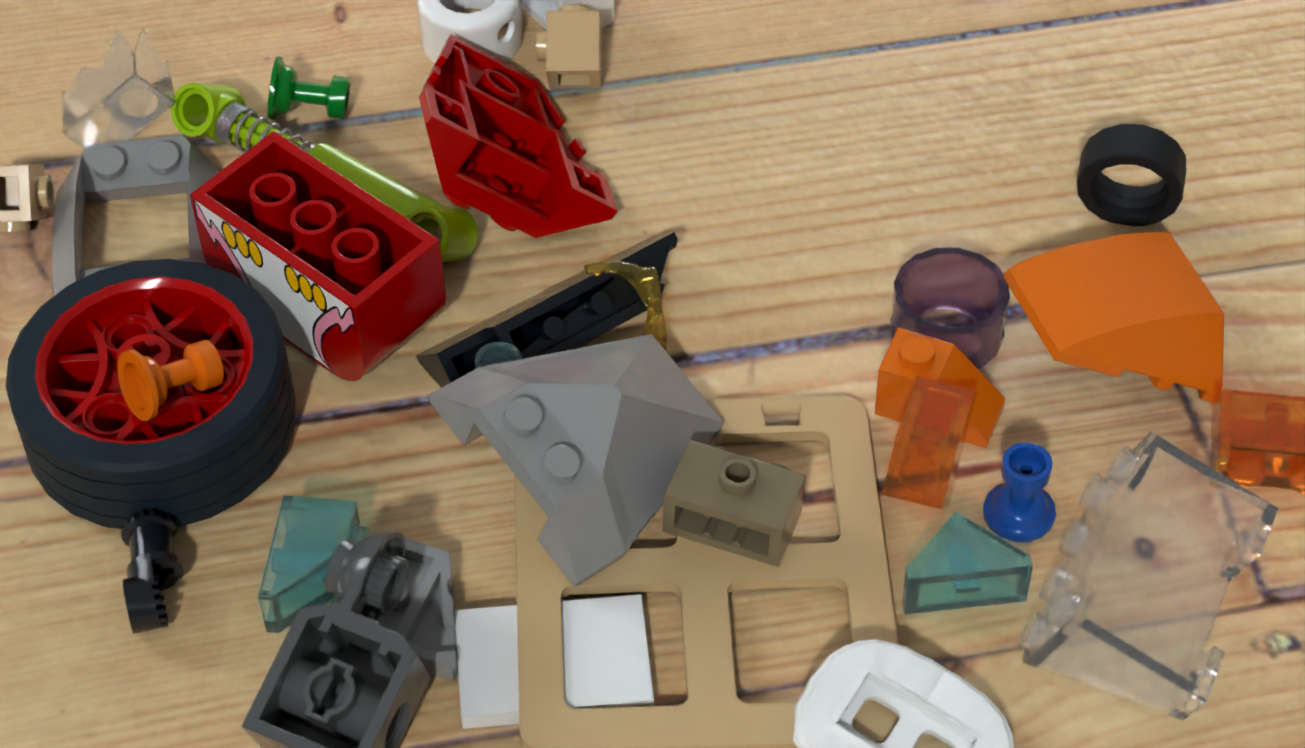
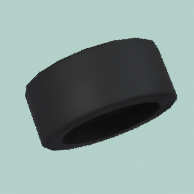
[1077,124,1186,227]

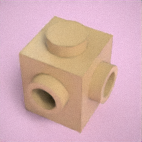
[536,5,602,89]
[0,164,54,232]

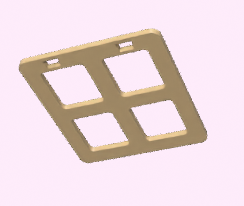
[514,396,898,748]

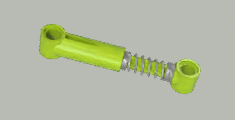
[170,83,478,262]

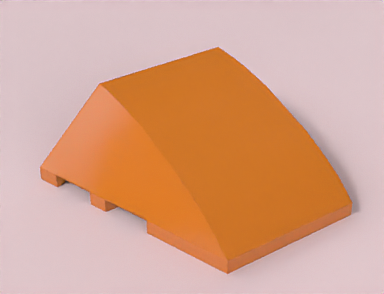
[1003,232,1224,404]

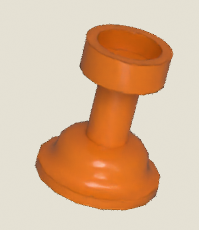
[117,340,224,421]

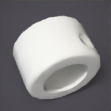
[416,0,523,63]

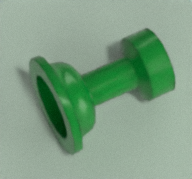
[268,56,350,120]

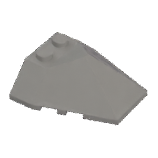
[428,334,724,587]

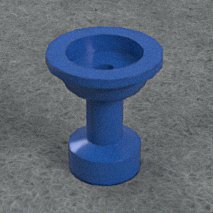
[983,442,1056,542]

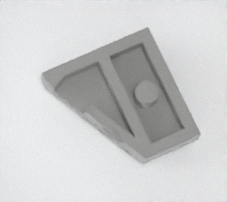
[378,538,458,681]

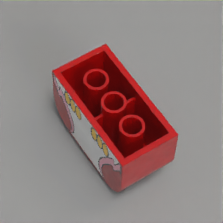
[190,131,446,381]

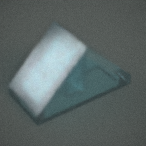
[902,512,1033,615]

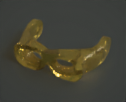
[584,261,667,350]

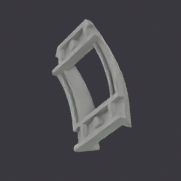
[52,135,219,296]

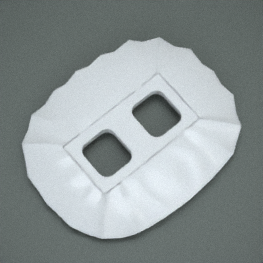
[793,639,1014,748]

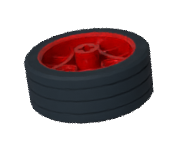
[5,259,296,529]

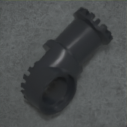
[121,509,184,634]

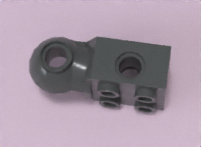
[241,531,431,748]

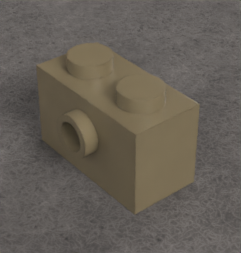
[662,440,806,567]

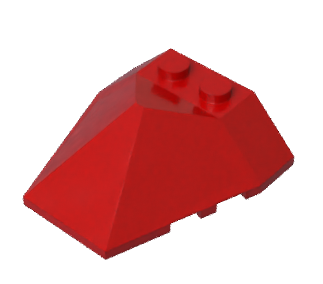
[419,34,618,238]

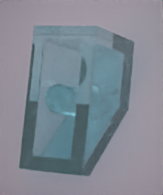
[258,495,370,633]

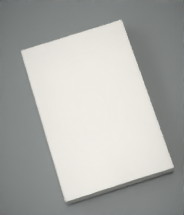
[454,594,654,729]

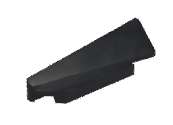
[416,232,678,388]

